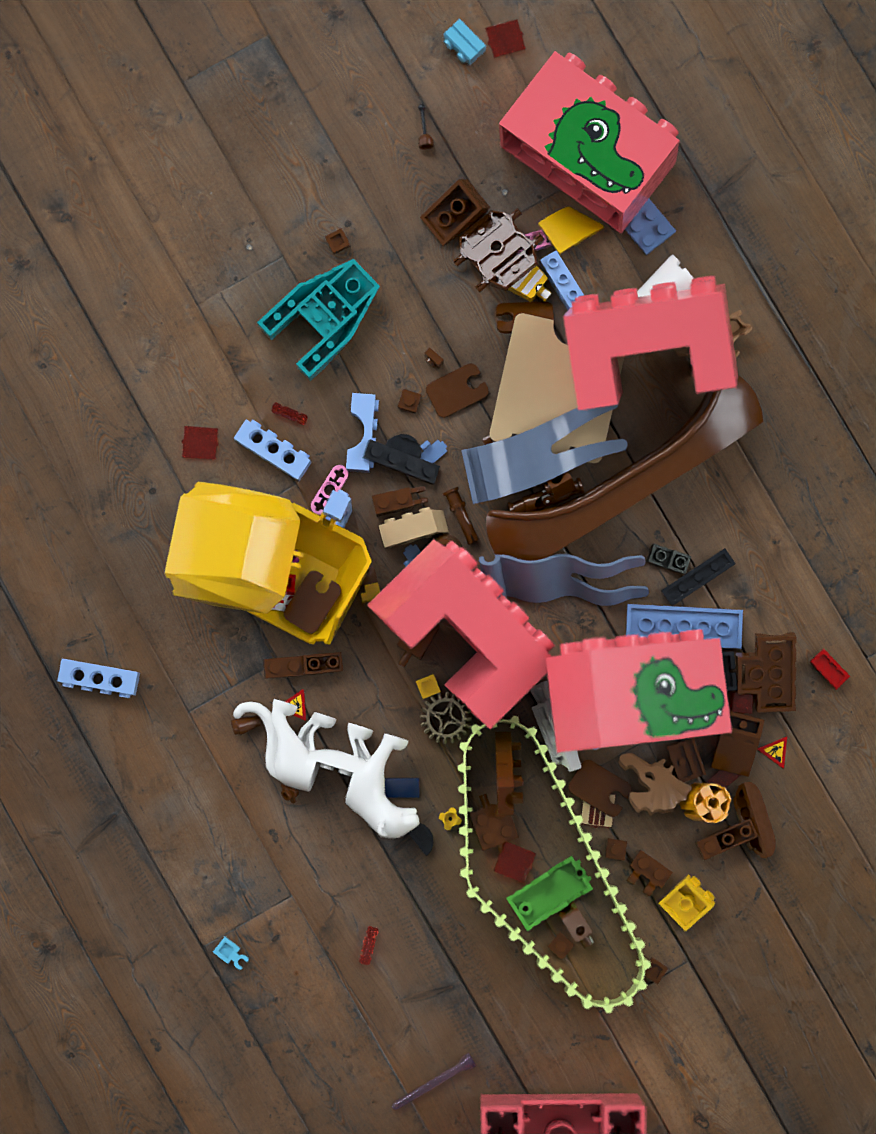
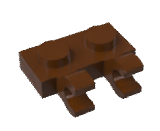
[626,850,673,896]

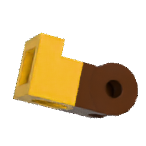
[361,565,380,603]

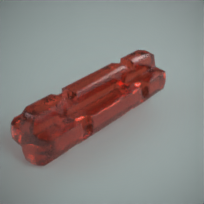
[271,402,308,425]
[359,926,379,965]

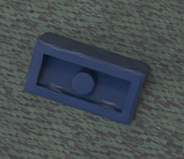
[385,778,419,798]

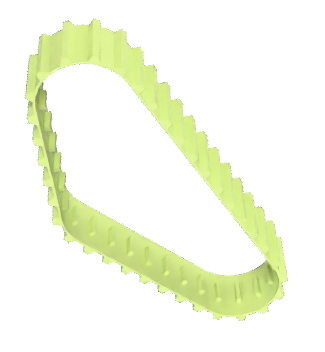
[458,716,651,1013]

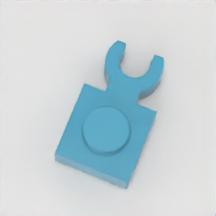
[213,936,249,970]

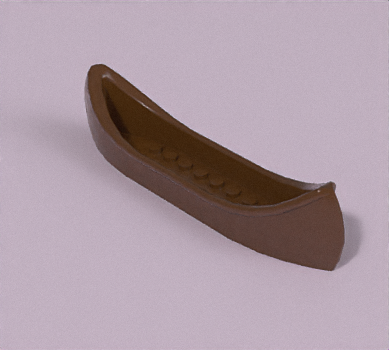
[486,375,763,561]

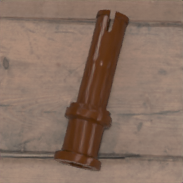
[443,487,480,545]

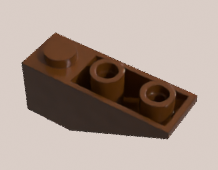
[695,819,758,860]

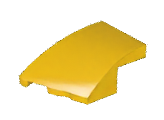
[538,206,604,255]

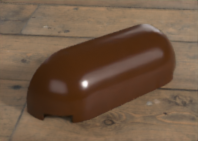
[733,782,776,858]

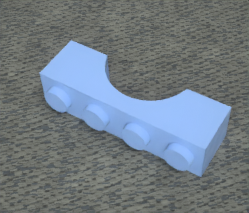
[346,393,379,473]
[323,490,352,528]

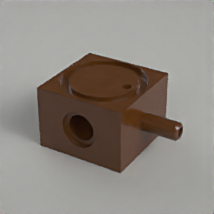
[397,623,440,667]

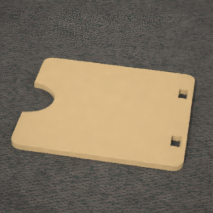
[489,313,624,463]

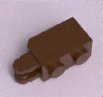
[372,486,428,517]

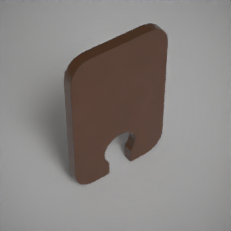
[496,302,554,334]
[426,363,489,418]
[284,571,341,634]
[568,760,632,817]

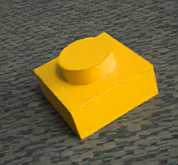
[416,674,441,699]

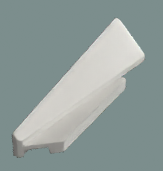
[530,681,581,772]

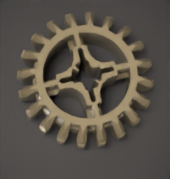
[420,692,472,744]

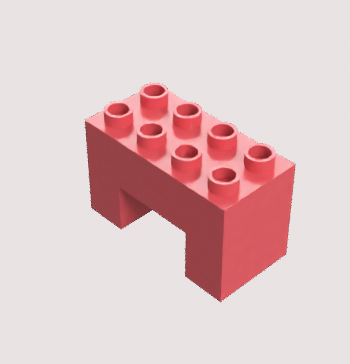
[563,276,738,410]
[367,540,555,729]
[481,1094,645,1134]

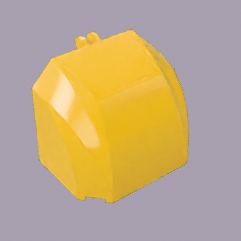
[165,482,304,614]
[247,503,372,645]

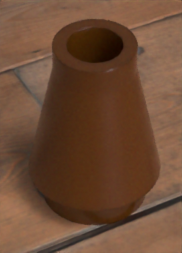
[231,715,260,735]

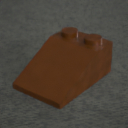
[420,179,491,246]

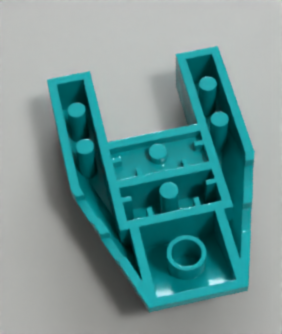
[257,259,380,381]

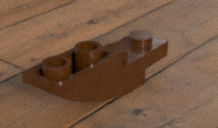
[263,652,343,679]

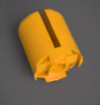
[680,783,731,823]

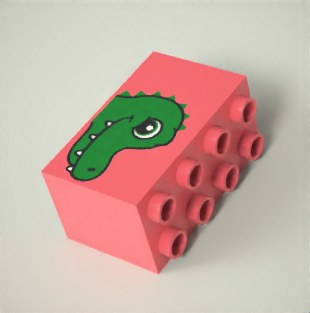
[499,51,680,234]
[546,630,732,753]

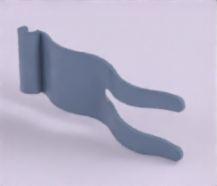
[461,402,628,504]
[479,554,649,606]

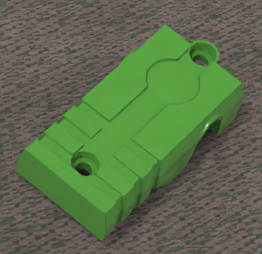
[506,856,593,931]

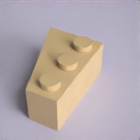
[379,507,449,548]

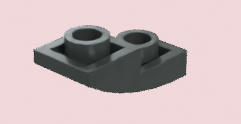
[646,543,691,574]

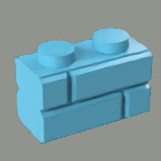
[444,19,486,65]

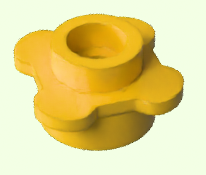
[439,807,462,830]

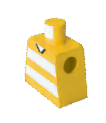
[508,266,552,302]

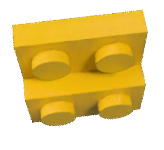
[659,874,716,932]

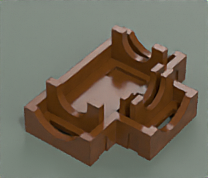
[736,632,796,712]
[495,732,523,815]

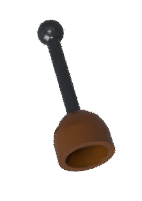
[418,104,434,149]

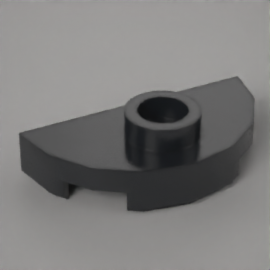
[386,434,422,459]
[408,823,434,857]

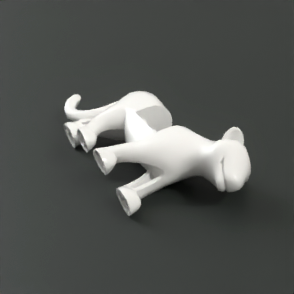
[233,699,419,839]

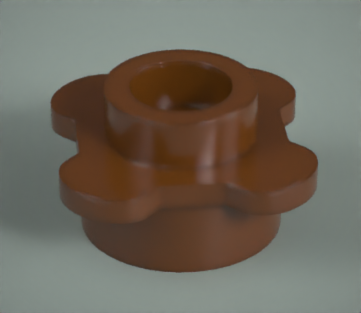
[281,784,299,803]

